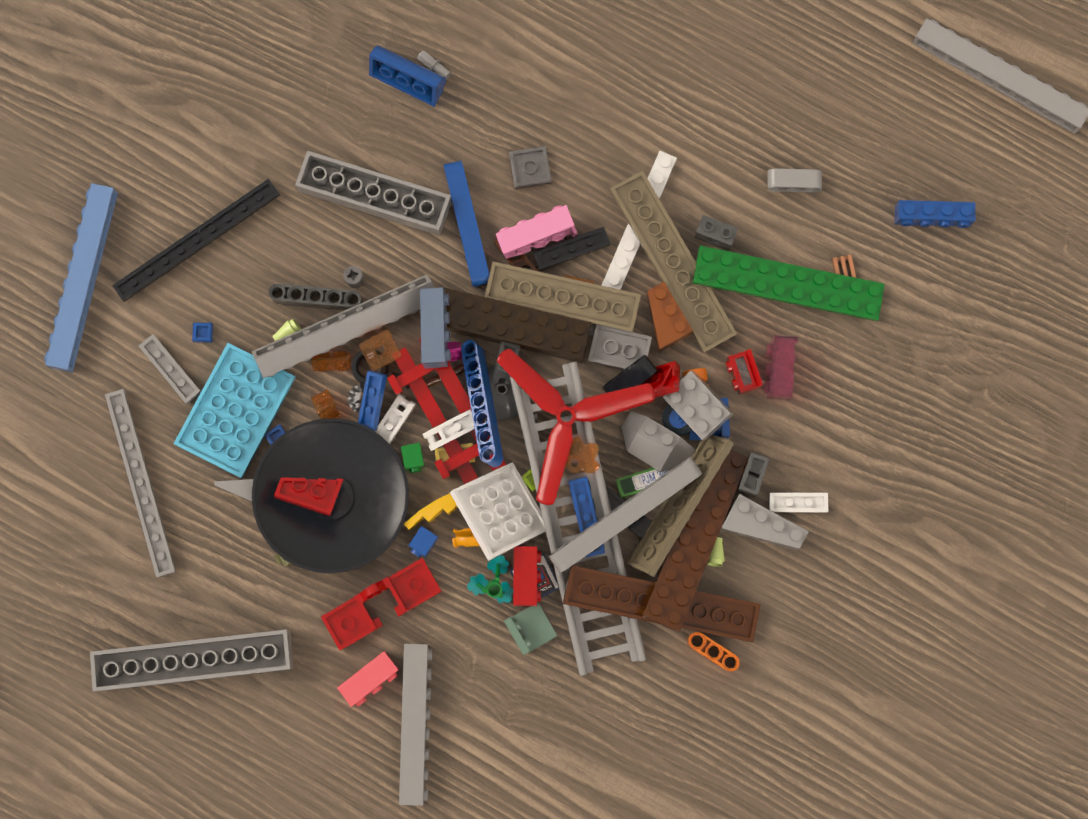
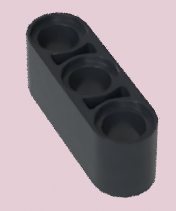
[602,355,658,393]

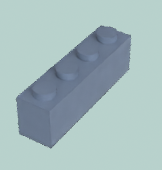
[420,287,451,369]

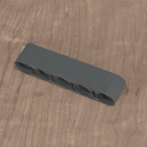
[268,284,363,310]

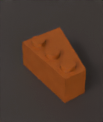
[646,282,693,353]

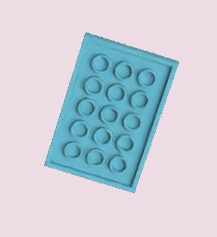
[173,343,296,479]

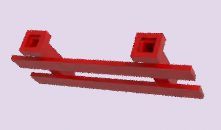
[387,338,506,484]

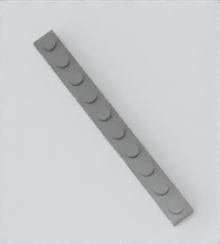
[105,389,177,578]

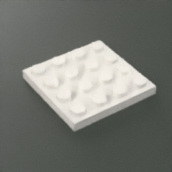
[450,462,546,561]

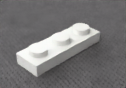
[769,493,828,513]

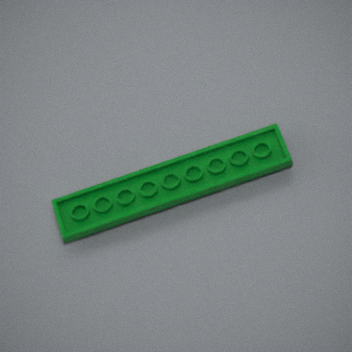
[692,246,885,322]

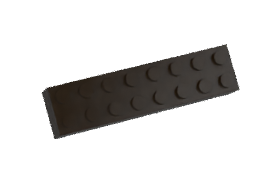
[443,287,591,363]

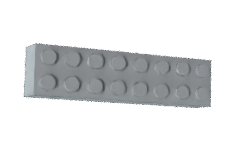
[295,151,452,236]

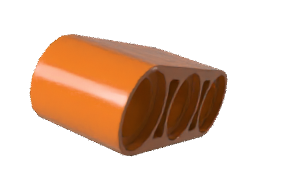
[687,632,740,671]

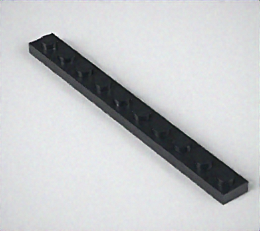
[112,179,280,302]

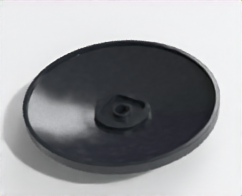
[252,418,409,574]

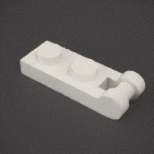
[375,394,416,444]
[422,410,475,451]

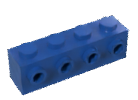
[895,200,976,228]

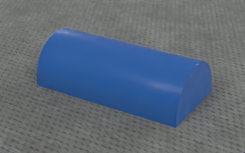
[369,45,446,107]

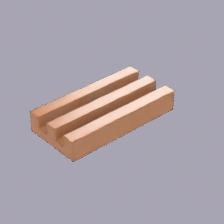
[832,255,856,278]

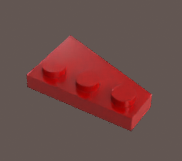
[274,477,343,516]

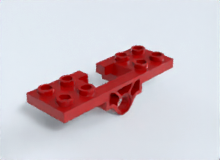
[321,558,442,651]

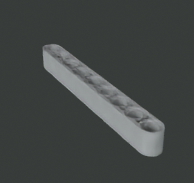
[548,457,702,573]

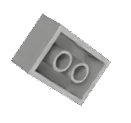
[663,371,734,440]

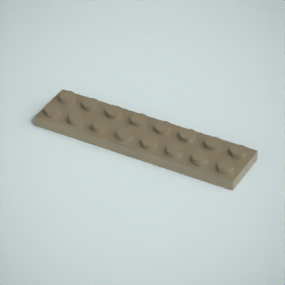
[485,262,641,332]
[627,434,734,577]

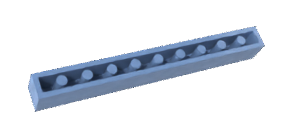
[44,183,118,373]

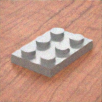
[588,324,652,370]

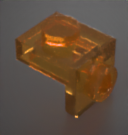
[311,389,341,419]

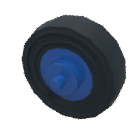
[662,405,692,436]

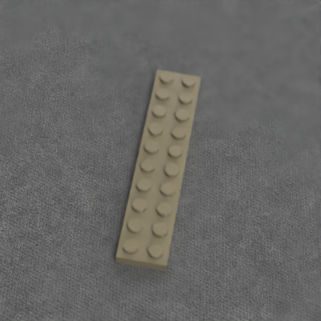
[609,170,737,353]

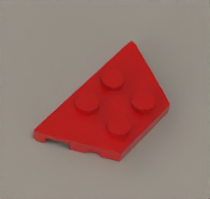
[640,361,680,398]

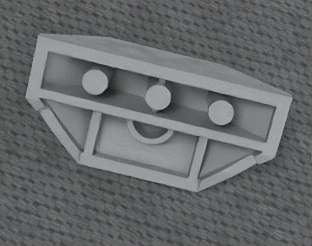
[621,411,695,472]

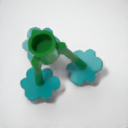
[467,554,513,604]

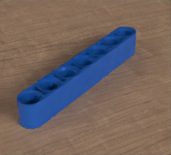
[443,160,489,287]
[461,340,503,467]

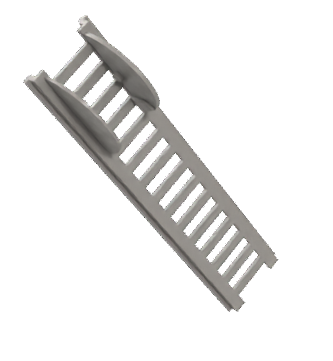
[510,362,646,676]

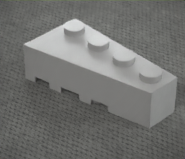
[720,494,809,550]

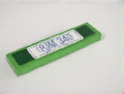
[615,468,670,498]

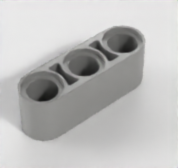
[767,169,822,192]

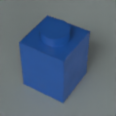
[408,526,439,558]

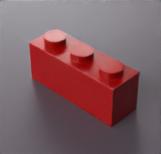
[513,546,541,606]

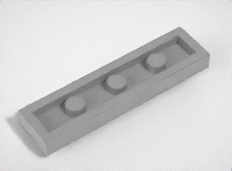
[138,334,201,404]

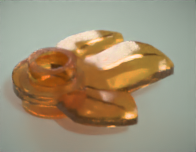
[566,436,600,473]

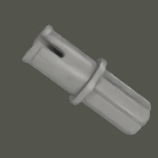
[417,51,452,80]

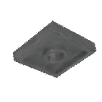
[509,146,552,189]

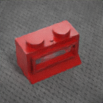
[725,349,763,395]

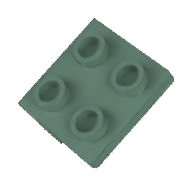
[504,603,557,656]

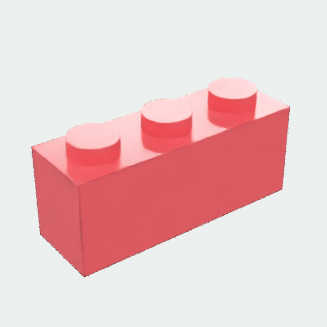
[337,651,400,707]

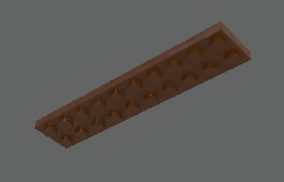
[642,450,748,633]
[562,565,761,643]

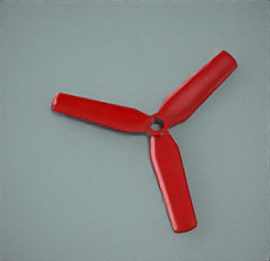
[497,349,655,505]

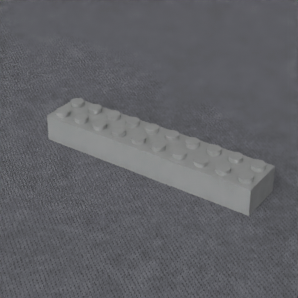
[90,629,294,692]

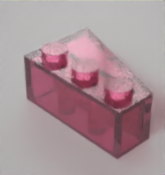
[764,335,798,400]

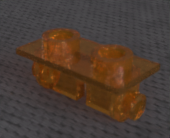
[311,351,351,372]

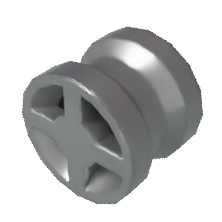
[343,266,364,288]

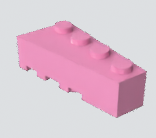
[496,205,578,259]

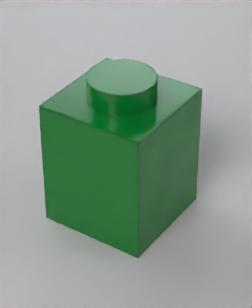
[401,443,425,473]

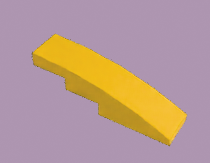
[404,493,458,531]

